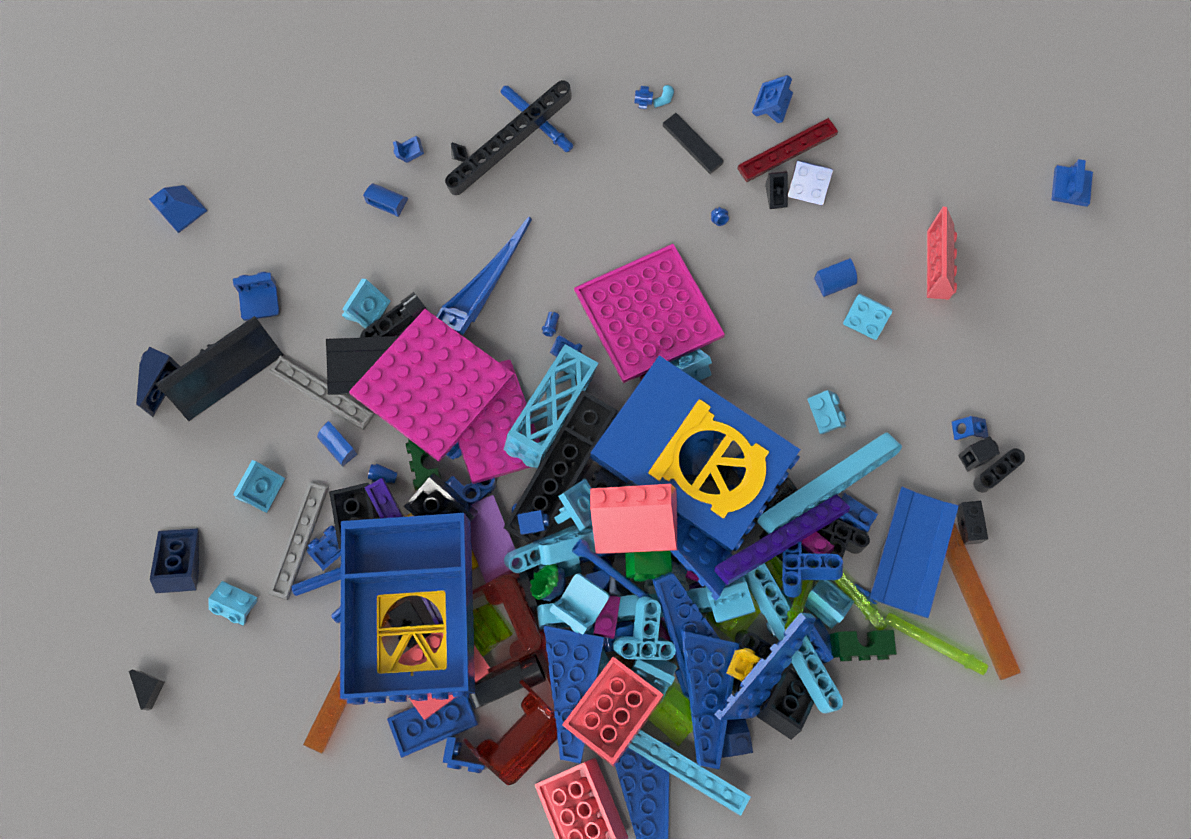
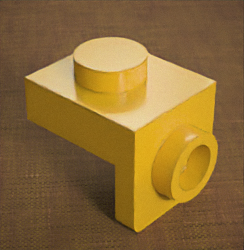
[726,648,760,681]

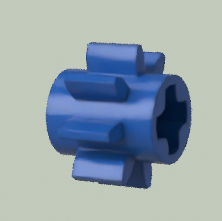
[634,86,653,109]

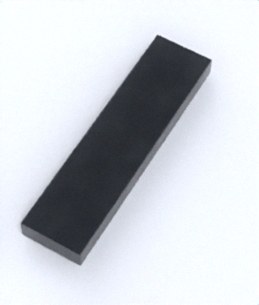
[662,113,724,174]

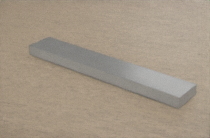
[269,356,374,430]
[268,482,329,600]

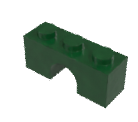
[405,439,442,491]
[829,630,897,662]

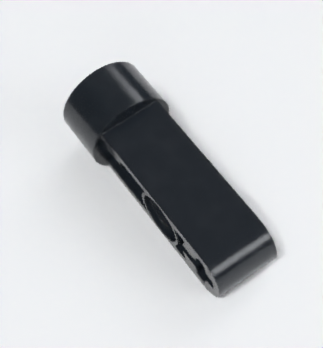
[360,292,428,338]
[469,655,546,709]

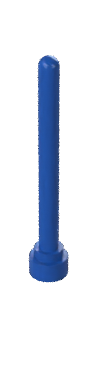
[572,538,653,605]

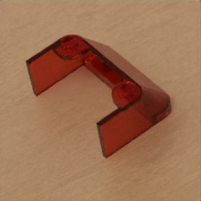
[473,575,543,673]
[463,680,558,785]

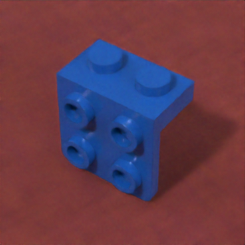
[233,272,279,321]

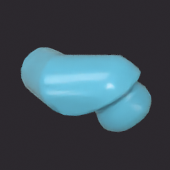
[653,85,674,108]

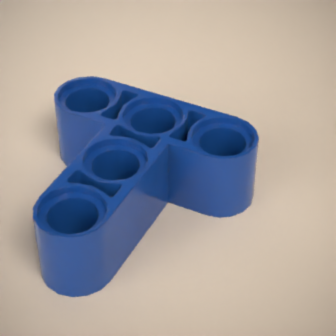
[782,541,843,598]

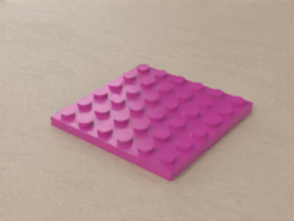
[574,244,725,384]
[349,309,514,462]

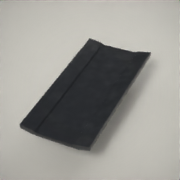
[156,316,284,422]
[326,336,399,395]

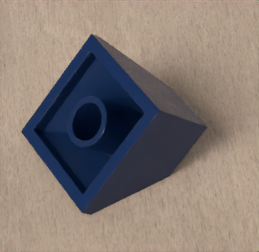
[721,719,754,758]

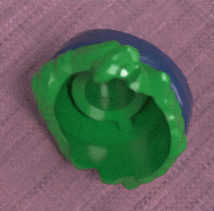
[530,563,566,601]

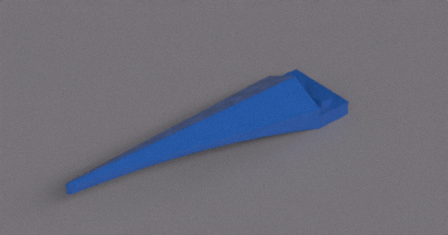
[436,216,532,335]

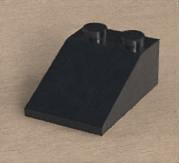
[756,663,820,740]

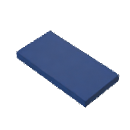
[387,697,479,758]

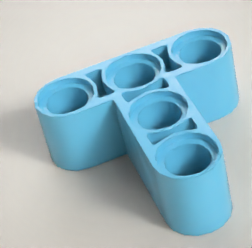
[613,596,676,660]

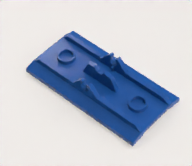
[870,487,959,618]

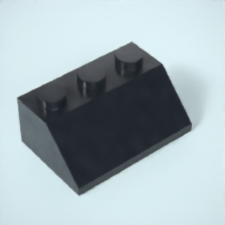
[403,473,478,521]
[329,482,379,549]

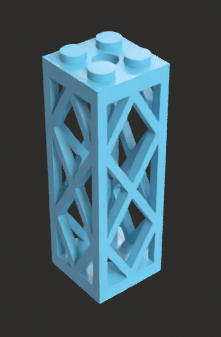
[504,344,598,469]

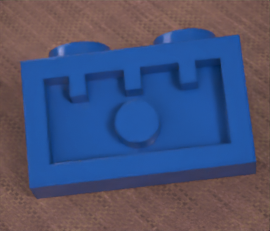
[838,493,878,533]
[306,525,341,570]

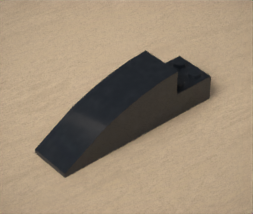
[504,391,619,544]

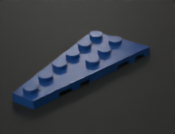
[671,516,733,601]
[652,572,720,694]
[714,613,816,720]
[544,625,605,764]
[681,631,740,769]
[615,742,670,839]

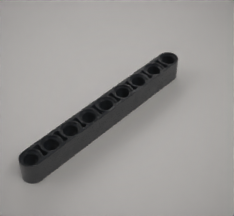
[445,80,572,195]

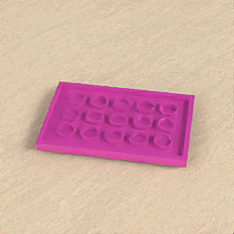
[458,359,540,484]

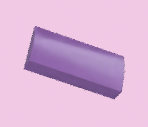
[471,495,519,584]

